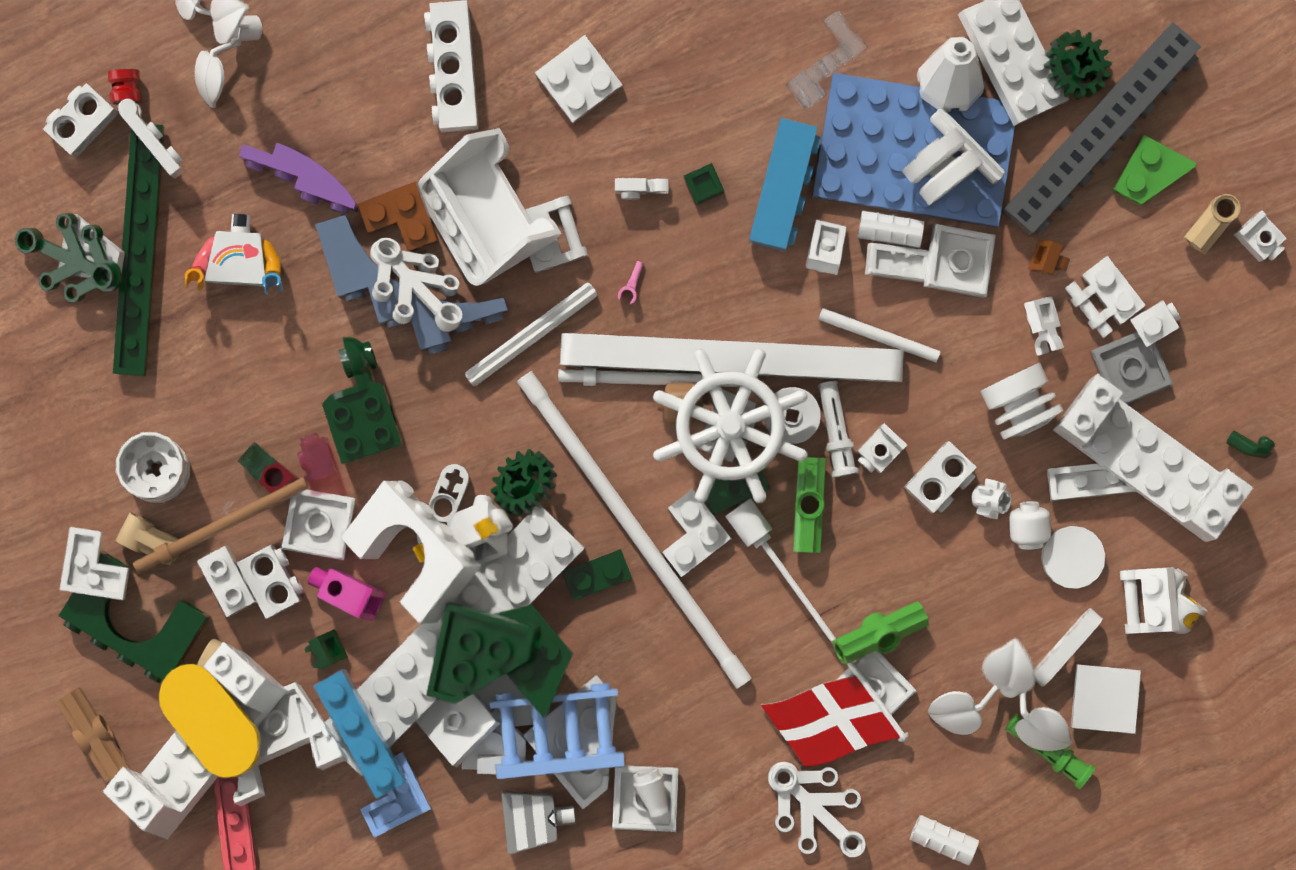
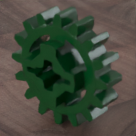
[1043,30,1112,100]
[491,449,557,517]

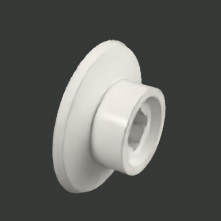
[764,387,821,444]

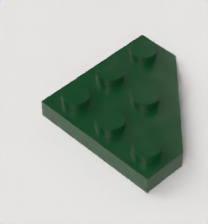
[426,602,539,704]

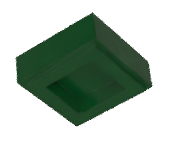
[683,163,725,205]

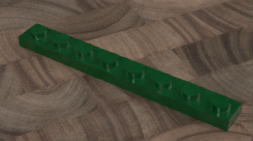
[113,124,165,376]

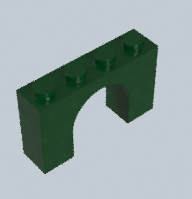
[58,551,211,683]

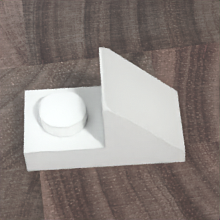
[806,220,846,275]

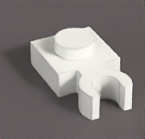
[615,178,668,200]

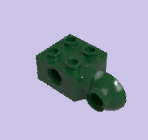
[322,337,404,464]

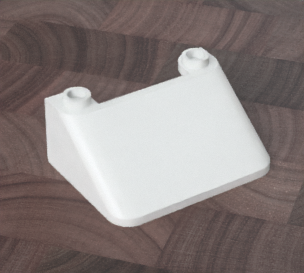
[418,128,562,286]

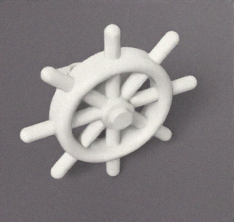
[653,349,807,503]

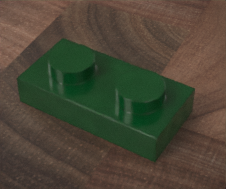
[562,549,632,601]

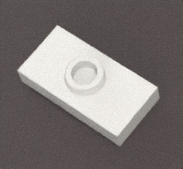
[865,243,929,283]

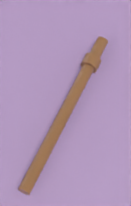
[133,477,309,574]

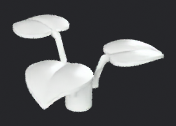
[175,0,262,108]
[928,638,1072,751]

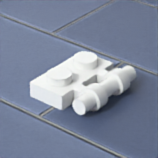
[1065,256,1146,338]

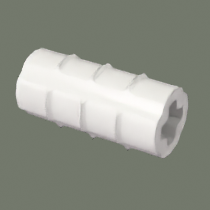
[857,211,925,249]
[910,815,979,865]

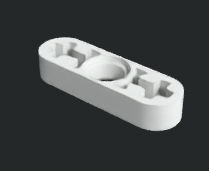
[417,464,469,544]
[1035,608,1103,687]

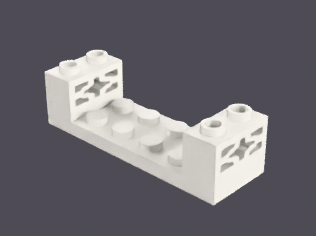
[1053,374,1253,542]
[103,642,287,839]

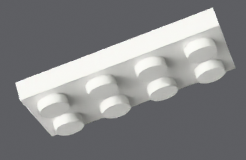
[958,0,1069,126]

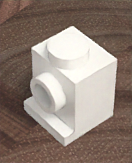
[1234,210,1287,262]
[856,423,907,473]

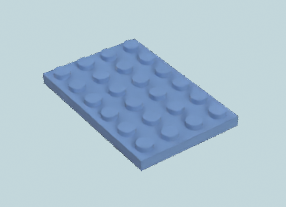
[812,73,1015,228]

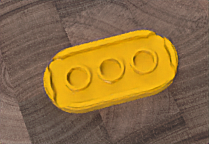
[159,664,261,777]

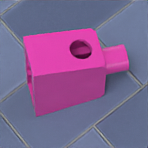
[308,567,387,621]

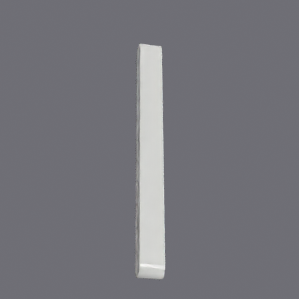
[560,333,904,382]

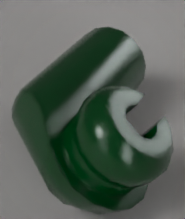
[1226,430,1275,458]

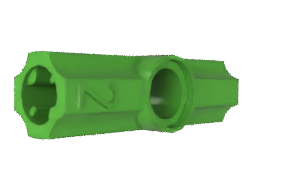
[793,457,826,553]
[832,602,929,665]

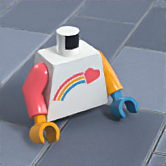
[184,214,283,294]

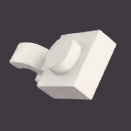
[1024,296,1064,356]

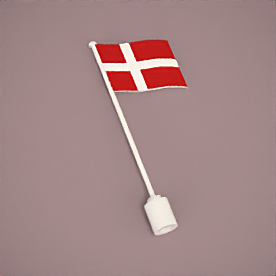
[725,498,909,767]

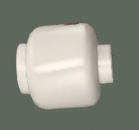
[1009,501,1051,550]

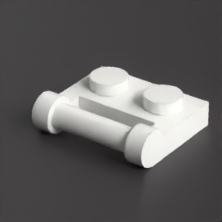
[525,195,588,273]
[1120,567,1180,634]

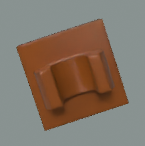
[1028,240,1071,275]

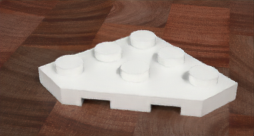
[523,675,617,809]

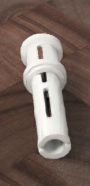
[818,381,859,478]

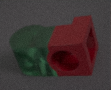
[238,441,300,493]

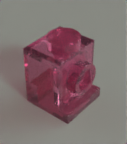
[297,433,338,483]

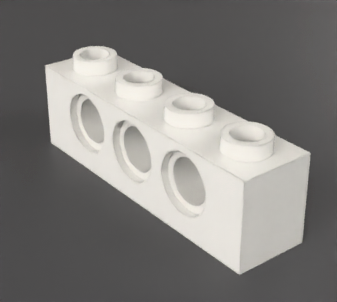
[424,0,479,133]

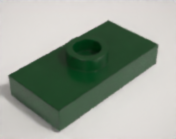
[706,470,770,515]

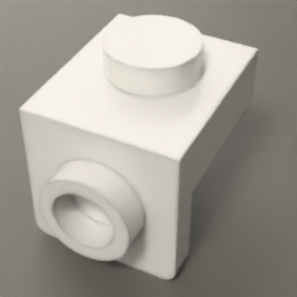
[1130,300,1181,347]

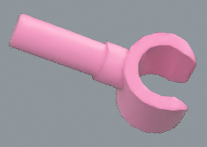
[618,261,644,305]

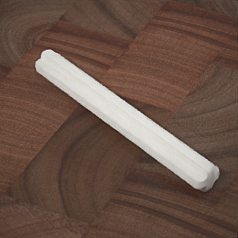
[465,283,597,386]

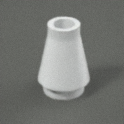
[633,767,669,817]

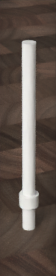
[558,367,740,387]

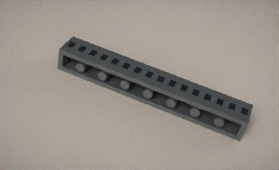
[1001,22,1201,236]

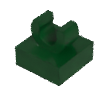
[304,629,348,670]

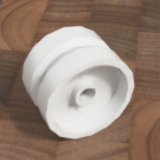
[902,128,984,206]

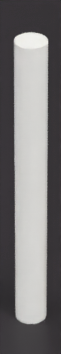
[818,308,940,363]

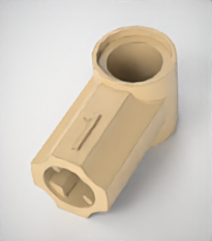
[1183,194,1241,255]
[115,512,179,566]

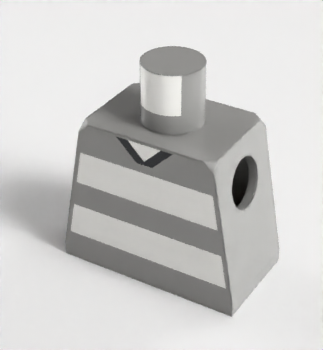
[502,791,576,854]

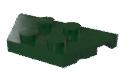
[495,604,573,718]

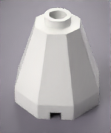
[917,37,984,112]

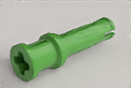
[1005,713,1096,790]

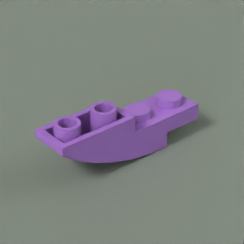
[239,143,358,215]

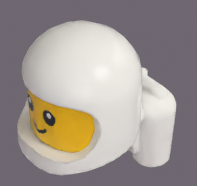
[1172,568,1208,634]

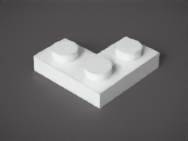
[662,489,731,577]
[60,527,130,600]

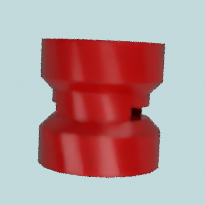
[108,69,141,105]

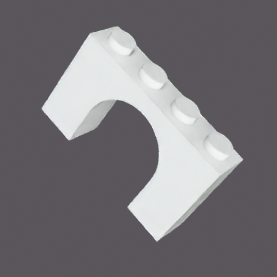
[341,481,481,623]

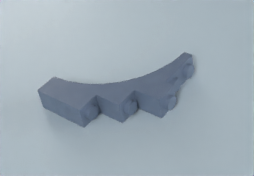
[315,215,509,355]

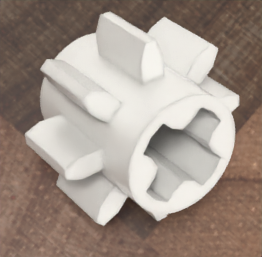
[972,478,1011,519]

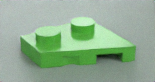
[1112,135,1197,206]

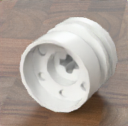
[980,362,1063,440]
[116,432,190,503]

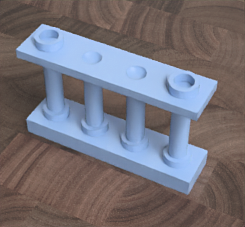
[489,683,625,779]

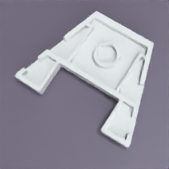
[234,682,347,806]

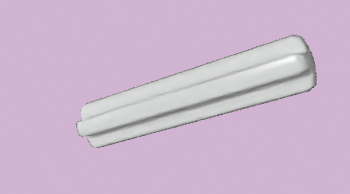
[930,109,1005,184]

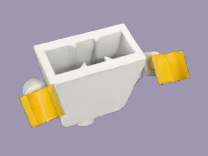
[413,495,513,565]

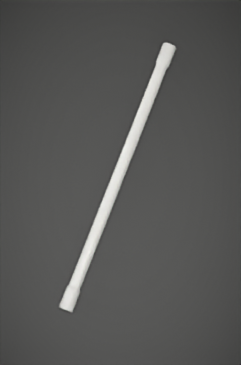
[517,371,752,689]

